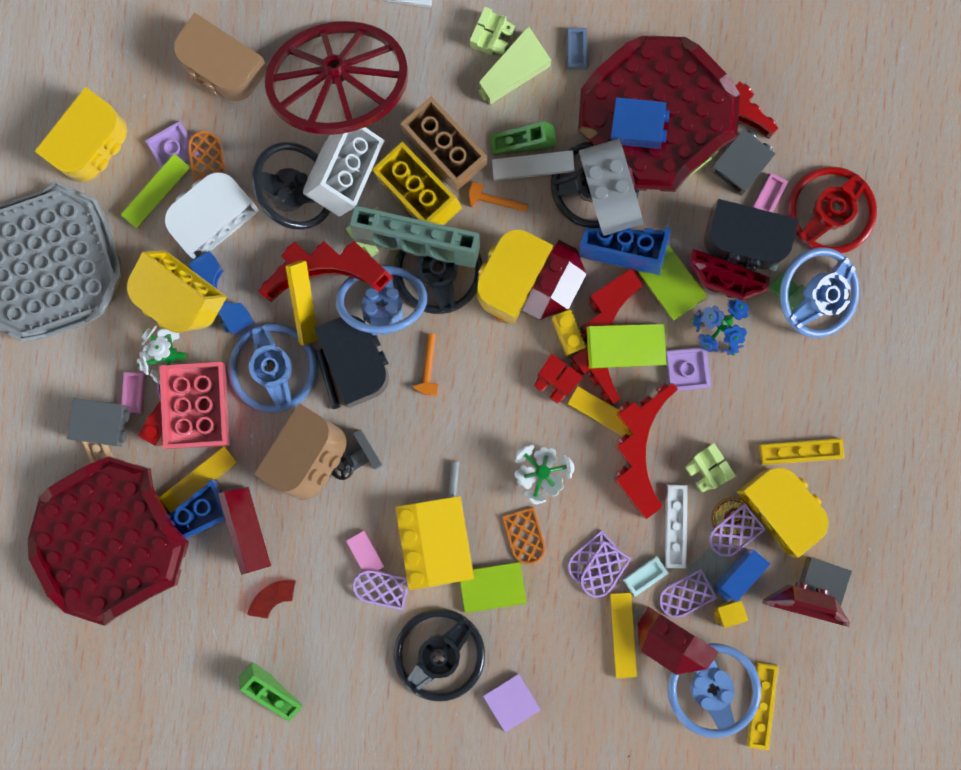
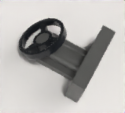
[331,429,383,480]

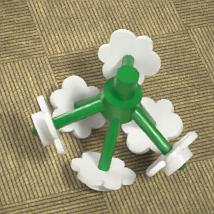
[137,325,187,384]
[514,445,574,504]

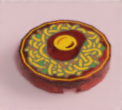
[711,498,752,539]

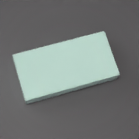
[622,556,669,597]

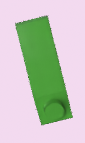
[490,121,557,155]
[239,662,302,722]

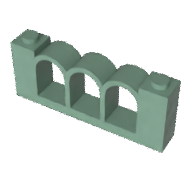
[350,206,480,269]

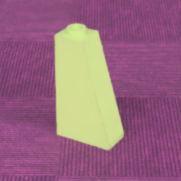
[478,27,551,104]

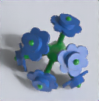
[691,299,749,356]

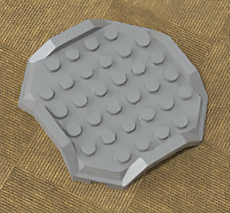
[0,180,123,343]

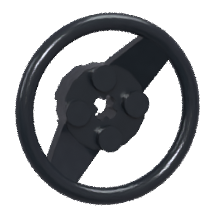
[551,141,639,228]
[252,142,331,230]
[394,249,483,314]
[394,609,485,702]

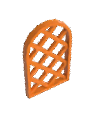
[188,131,226,183]
[502,507,545,564]

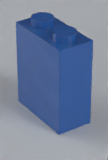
[611,97,670,149]
[714,548,770,602]

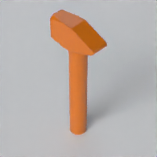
[469,181,529,212]
[413,333,438,396]

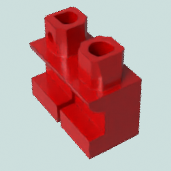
[534,354,583,404]

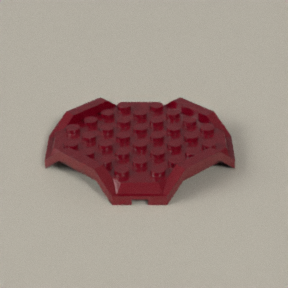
[578,36,740,192]
[27,456,189,626]

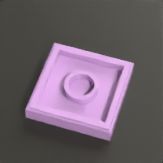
[145,120,201,168]
[666,347,711,391]
[483,673,541,732]

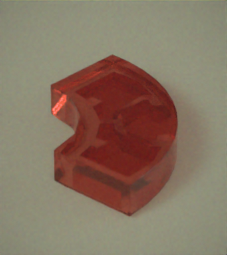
[247,580,296,619]

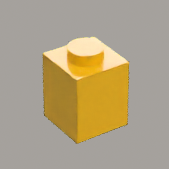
[713,600,748,628]

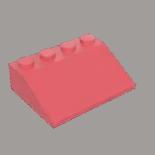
[159,362,230,449]

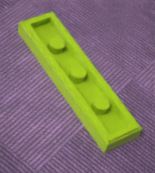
[121,154,191,228]

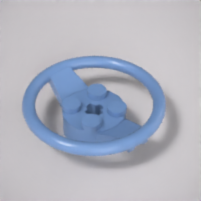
[780,247,859,338]
[336,265,427,335]
[228,323,318,413]
[668,643,761,738]

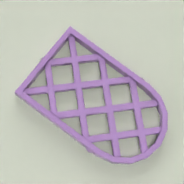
[709,503,766,557]
[568,530,623,584]
[581,540,631,598]
[659,569,717,618]
[353,570,408,610]

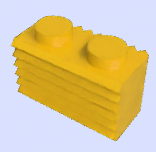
[551,310,586,357]

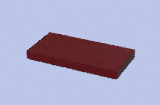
[218,487,271,575]

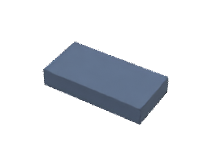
[567,28,588,69]

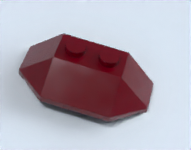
[522,240,586,320]
[689,249,770,300]
[762,582,850,627]
[637,606,719,675]

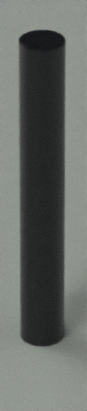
[315,349,341,410]

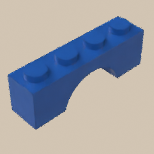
[188,251,255,335]

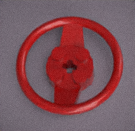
[788,167,877,253]

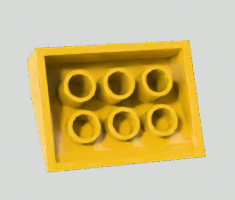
[395,496,474,590]

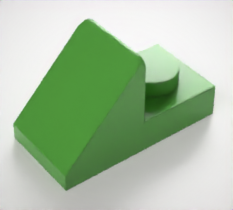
[769,272,806,311]

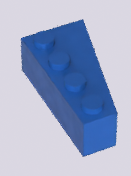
[580,228,671,275]
[168,479,226,539]

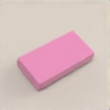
[752,172,789,212]
[121,372,146,414]
[346,530,385,577]

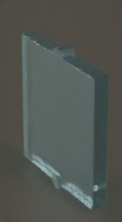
[685,546,731,595]

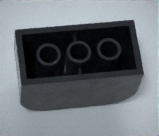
[704,199,799,271]
[314,315,389,408]

